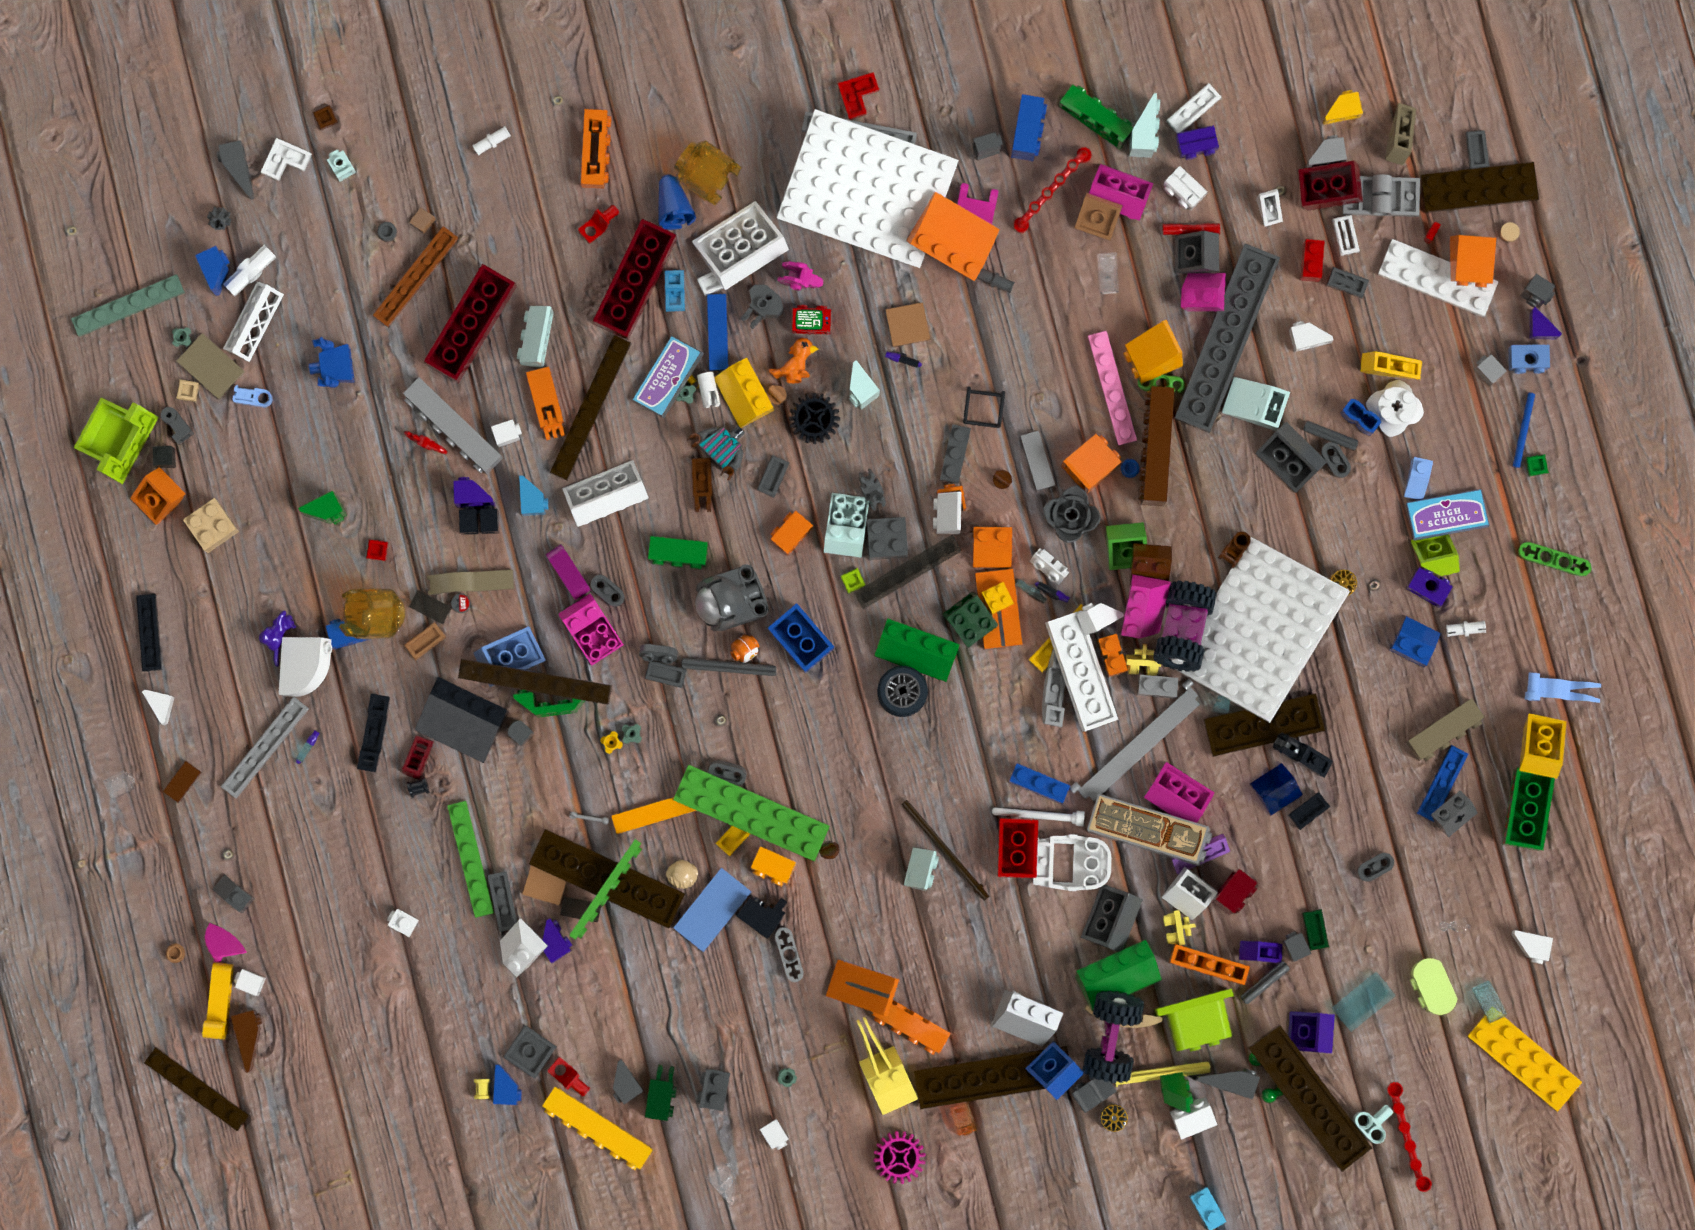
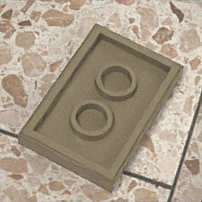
[177,333,245,400]

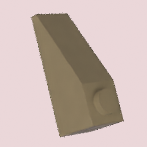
[1385,103,1416,166]

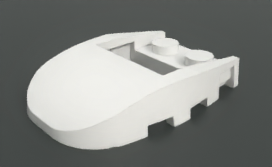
[1033,834,1111,891]

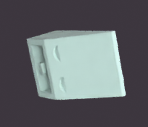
[1129,93,1160,157]
[1222,377,1290,431]
[824,493,869,558]
[903,847,939,891]

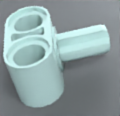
[1353,1105,1393,1144]

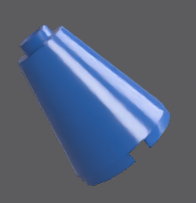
[658,174,696,230]

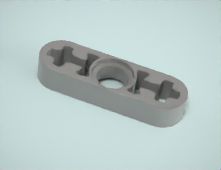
[775,927,804,982]

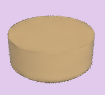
[1500,222,1520,242]

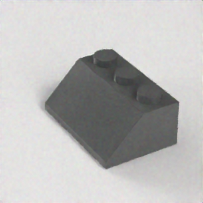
[1255,421,1327,493]
[1081,885,1143,952]

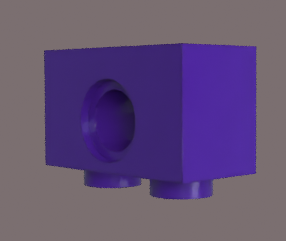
[1406,567,1453,608]

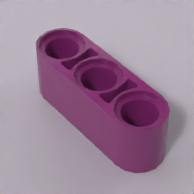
[545,544,591,600]

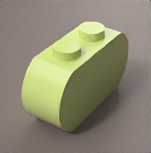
[1410,958,1457,1015]

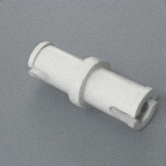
[472,126,511,156]
[1446,621,1486,637]

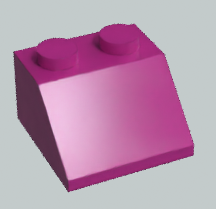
[1181,273,1226,312]

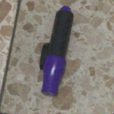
[885,351,922,368]
[1035,581,1070,603]

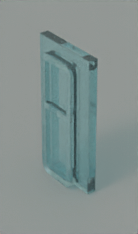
[1332,971,1396,1032]

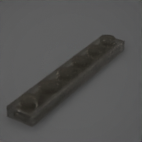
[854,535,962,610]

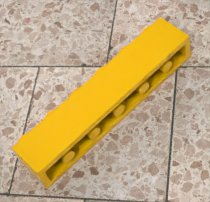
[542,1086,653,1170]

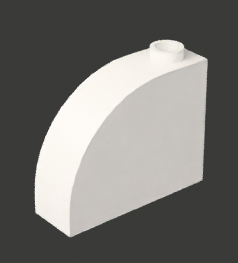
[279,637,332,697]

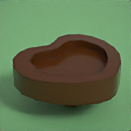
[819,842,840,859]

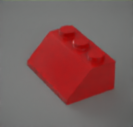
[997,818,1038,878]

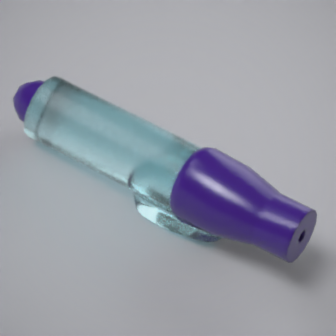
[296,730,320,764]

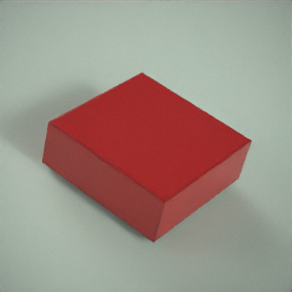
[1423,221,1441,244]
[366,539,388,562]

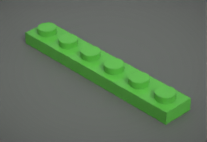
[447,801,494,918]
[569,839,642,940]

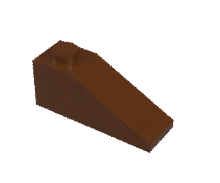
[231,1010,263,1073]

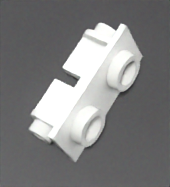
[1030,548,1069,585]

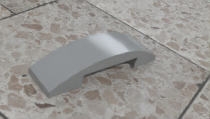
[1042,649,1065,727]

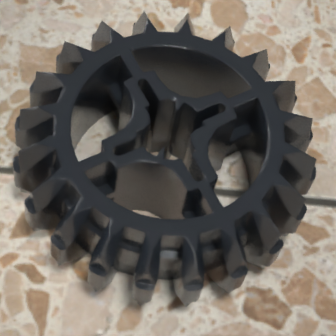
[789,393,840,445]

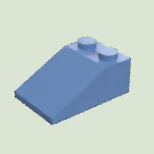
[473,626,546,687]

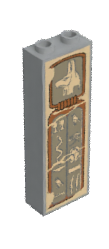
[1087,794,1212,866]

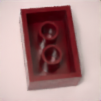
[1298,160,1363,211]
[1211,869,1258,915]

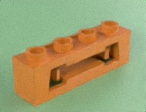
[581,109,612,189]

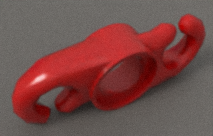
[404,431,448,455]

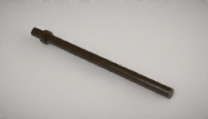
[901,800,990,901]

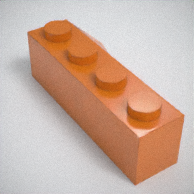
[872,1000,951,1055]

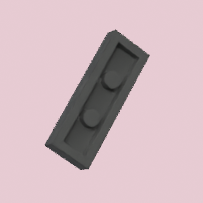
[940,424,971,485]
[488,871,517,932]

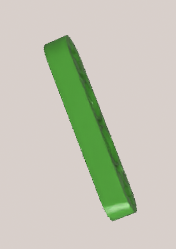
[1518,542,1591,577]

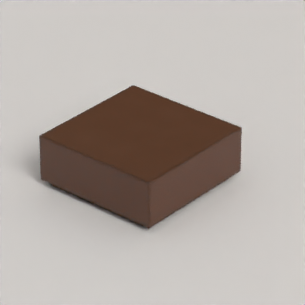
[312,105,338,131]

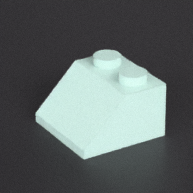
[849,360,880,410]

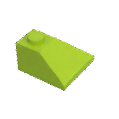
[1411,534,1460,576]

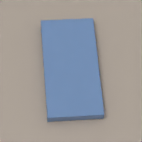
[674,868,751,952]

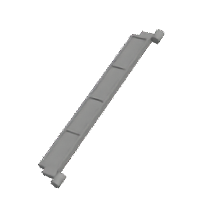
[1069,678,1200,801]

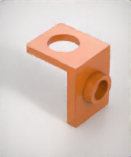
[937,484,966,511]

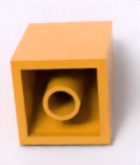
[1123,320,1183,384]

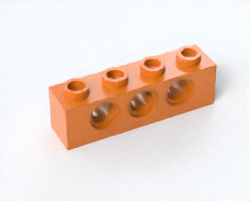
[1168,944,1250,985]

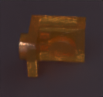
[950,1102,977,1135]

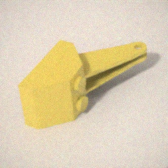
[856,1017,918,1115]

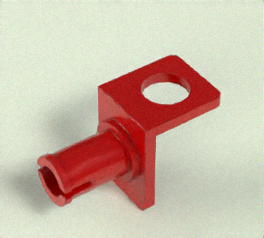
[578,205,619,244]
[547,1057,590,1097]

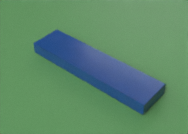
[707,294,728,371]
[1416,745,1468,822]

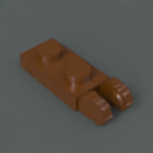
[692,458,712,512]

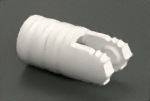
[697,372,720,408]

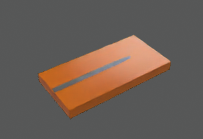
[975,569,1023,650]
[826,960,900,1016]

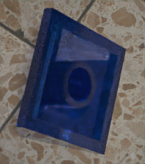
[1250,763,1303,816]

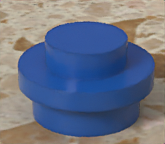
[1120,459,1140,478]

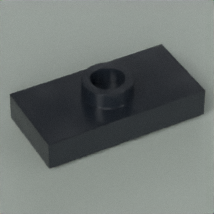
[1288,792,1330,830]

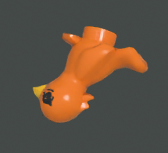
[769,338,819,384]

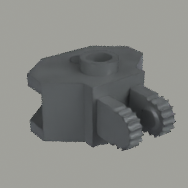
[741,285,783,329]

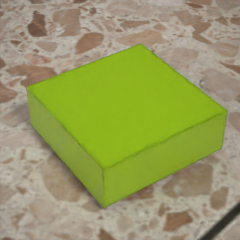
[840,568,866,594]

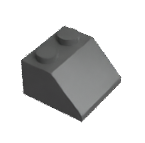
[1175,231,1219,274]

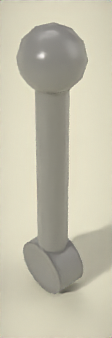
[569,812,609,825]

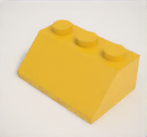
[714,358,774,428]

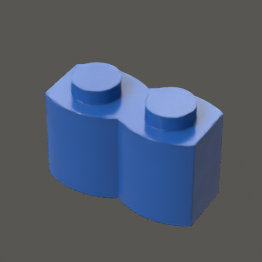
[1340,399,1381,436]

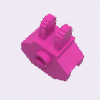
[777,261,824,291]

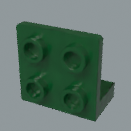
[942,592,998,647]

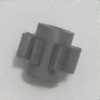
[207,207,232,230]

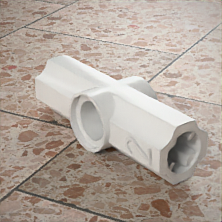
[223,245,276,296]

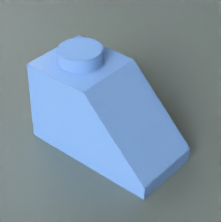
[1404,457,1433,500]

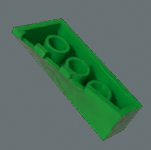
[1058,84,1134,150]

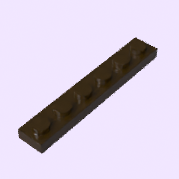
[144,1047,250,1131]

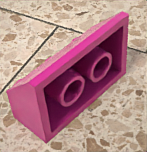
[1089,164,1153,221]
[1121,575,1171,639]
[1144,762,1215,823]

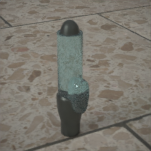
[1015,579,1047,604]

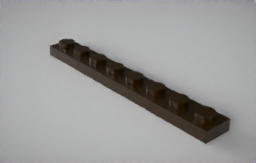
[550,335,632,481]
[458,659,612,705]

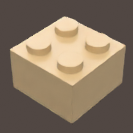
[183,498,239,553]

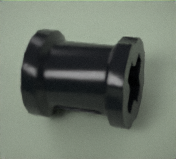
[406,777,430,799]

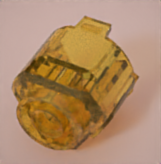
[674,140,742,205]
[339,588,405,639]

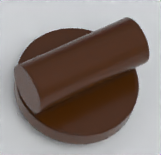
[993,470,1013,489]

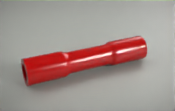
[1162,223,1220,235]

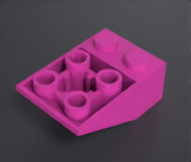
[558,593,624,666]

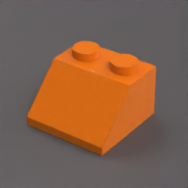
[130,467,186,525]
[973,527,1012,568]

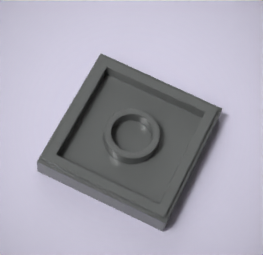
[503,1025,557,1079]

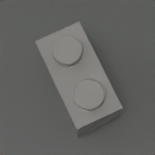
[1137,675,1178,699]

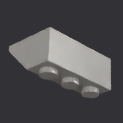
[991,990,1063,1047]

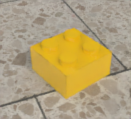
[981,582,1014,615]

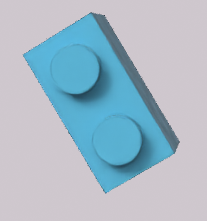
[1189,1187,1227,1230]

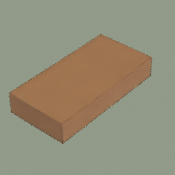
[404,622,447,660]

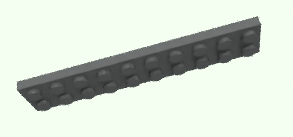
[1174,243,1280,433]

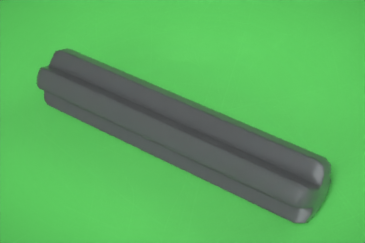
[1303,421,1359,450]
[1240,961,1290,1004]

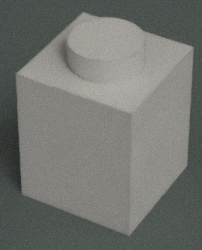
[1474,354,1506,386]

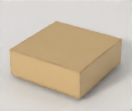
[177,380,199,402]

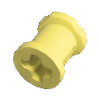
[474,1079,491,1099]

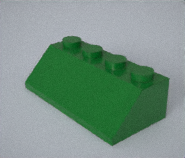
[874,618,960,682]
[1075,940,1162,1011]

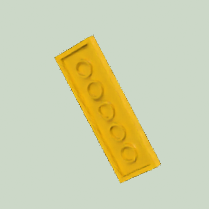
[1467,1007,1582,1112]

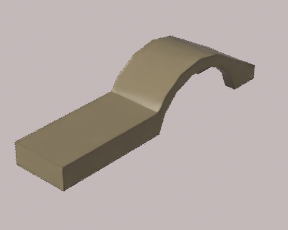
[427,569,514,595]

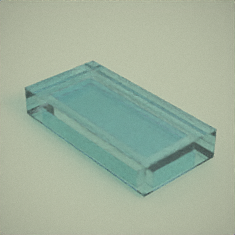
[1472,980,1507,1023]

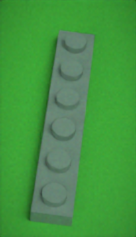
[71,274,185,337]

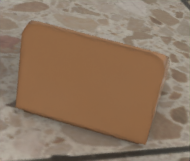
[409,207,436,234]

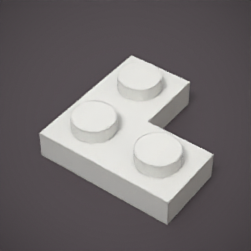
[261,138,312,181]

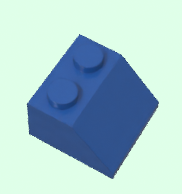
[195,246,230,296]
[1389,616,1441,668]
[1025,1042,1084,1100]

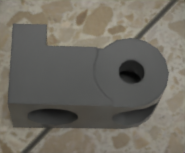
[161,407,194,445]

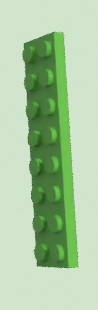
[673,765,830,861]

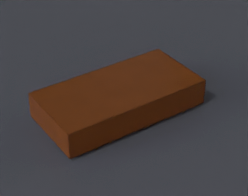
[163,761,202,803]

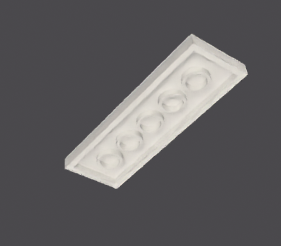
[1378,239,1498,318]
[1045,610,1118,732]

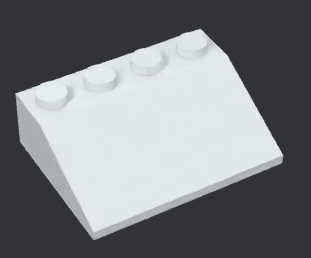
[692,201,789,290]

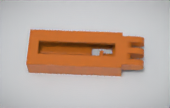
[526,366,565,440]

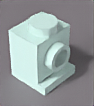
[327,150,356,182]

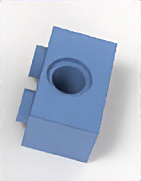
[1508,345,1550,374]

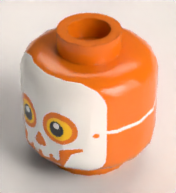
[730,634,759,663]

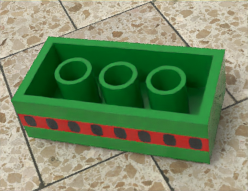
[1502,768,1555,851]

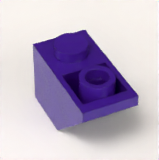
[542,918,572,964]

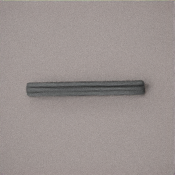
[681,658,777,676]

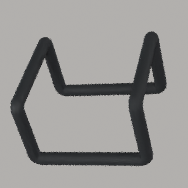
[963,386,1005,428]

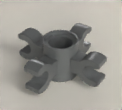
[859,469,886,511]

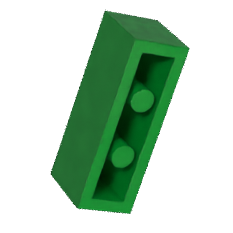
[648,536,708,570]

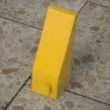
[1360,351,1422,380]

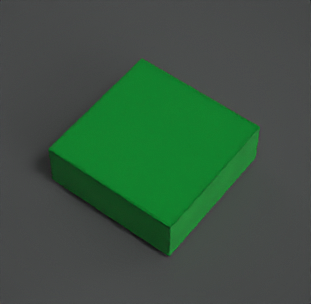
[1525,454,1549,477]

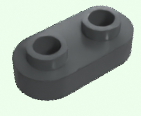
[1321,442,1351,478]
[591,575,625,607]
[639,644,678,664]
[708,760,747,786]
[1357,853,1394,882]

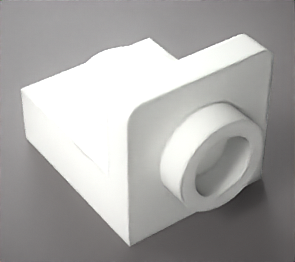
[387,909,419,937]

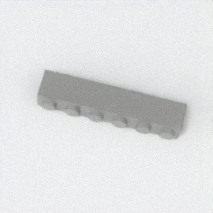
[403,378,503,474]

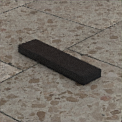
[136,594,162,672]

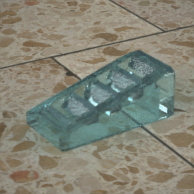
[1212,695,1230,714]

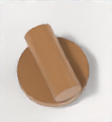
[768,385,787,405]

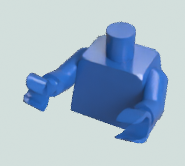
[309,337,355,388]

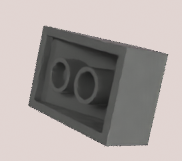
[1194,1068,1260,1099]

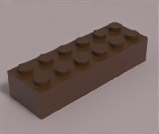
[1138,386,1175,507]

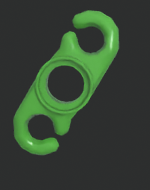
[1137,375,1185,393]

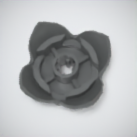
[1043,485,1101,543]

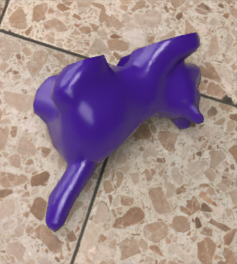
[259,611,297,667]

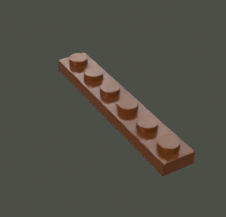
[373,226,459,328]

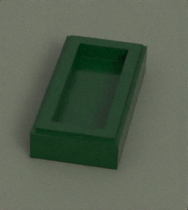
[1302,909,1329,951]

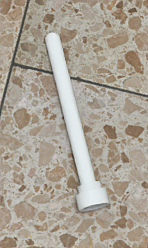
[992,807,1085,827]

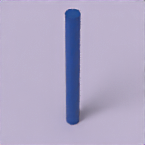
[1512,393,1535,468]

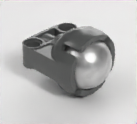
[695,564,769,631]

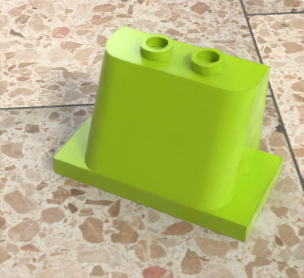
[74,398,159,484]
[1154,989,1234,1052]

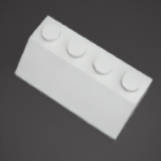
[562,460,649,527]

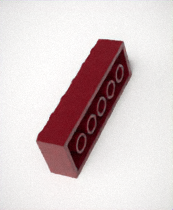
[593,219,677,341]
[424,263,517,384]

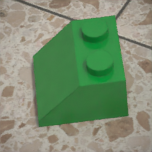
[298,491,347,525]

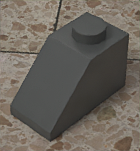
[213,874,255,913]
[613,1059,644,1105]

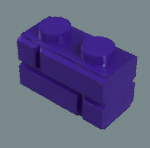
[1176,125,1219,160]

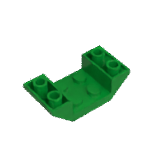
[513,690,585,718]

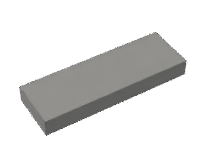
[1020,431,1055,491]

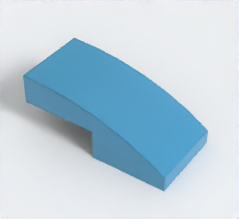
[665,270,685,312]

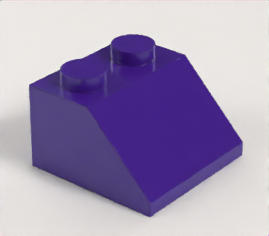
[453,477,496,508]
[1288,1011,1335,1053]

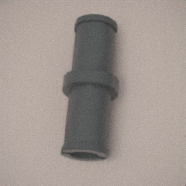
[976,268,1015,293]

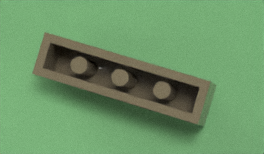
[1406,698,1485,762]

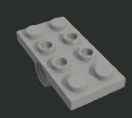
[1342,175,1420,217]

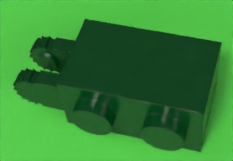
[645,1064,677,1121]

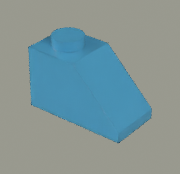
[519,476,549,516]

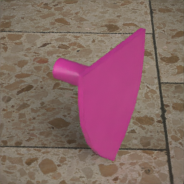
[204,923,247,963]

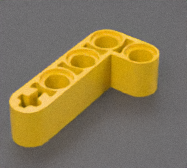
[202,962,234,1040]

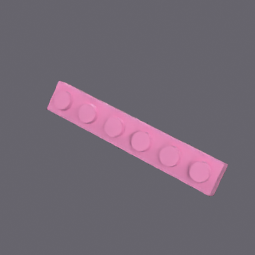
[1088,331,1137,446]

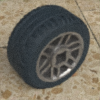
[877,666,928,717]

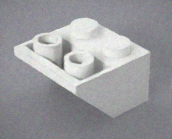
[1162,867,1218,920]

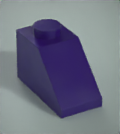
[1239,941,1283,963]

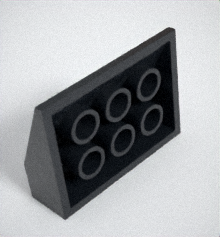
[415,677,509,763]

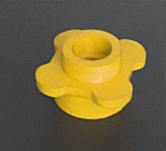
[600,731,623,754]

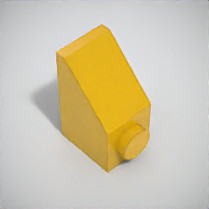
[1323,90,1363,125]

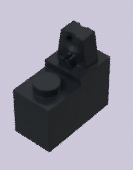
[737,897,788,939]

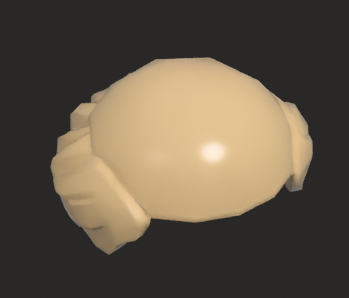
[666,860,698,889]

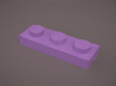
[1171,834,1230,874]

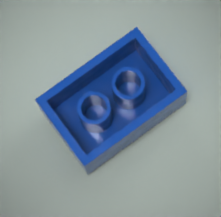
[1011,94,1047,161]
[768,603,834,674]

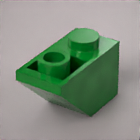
[1160,1072,1193,1113]

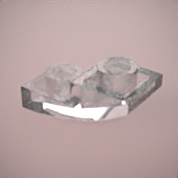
[1098,252,1119,294]

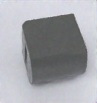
[508,721,534,747]

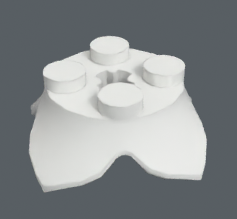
[1366,380,1424,437]

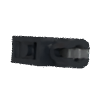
[1273,733,1333,778]

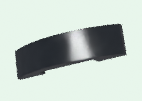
[357,693,390,773]

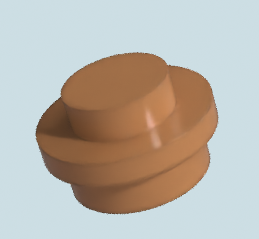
[166,944,185,963]

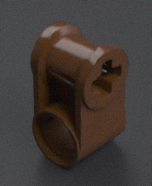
[1218,531,1251,569]

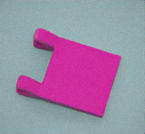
[957,183,998,224]

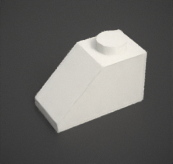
[1289,321,1334,352]
[1076,603,1124,635]
[1511,930,1553,964]

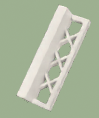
[223,281,284,362]

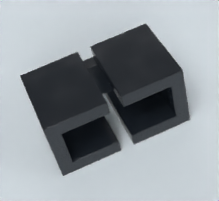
[459,505,499,535]

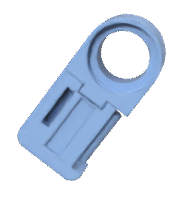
[233,385,273,408]

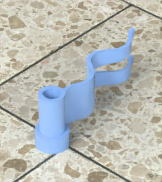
[1525,673,1601,703]

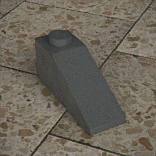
[217,140,255,200]

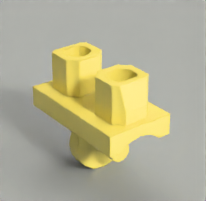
[1126,644,1161,676]
[1163,910,1196,945]

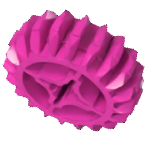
[873,1131,926,1184]

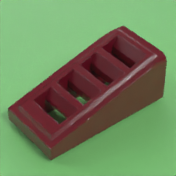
[402,735,434,780]

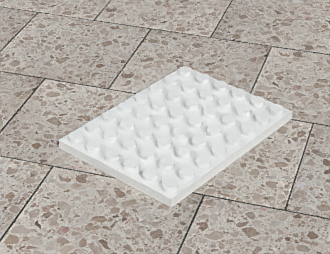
[776,109,959,268]
[1175,537,1350,723]

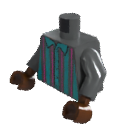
[687,425,745,481]

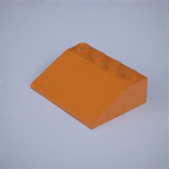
[906,192,1000,281]

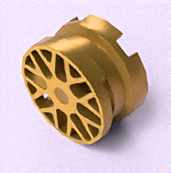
[1330,569,1357,596]

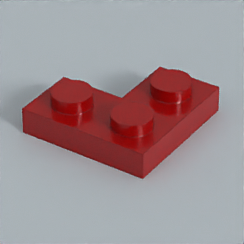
[838,72,879,120]

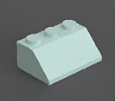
[517,306,554,368]

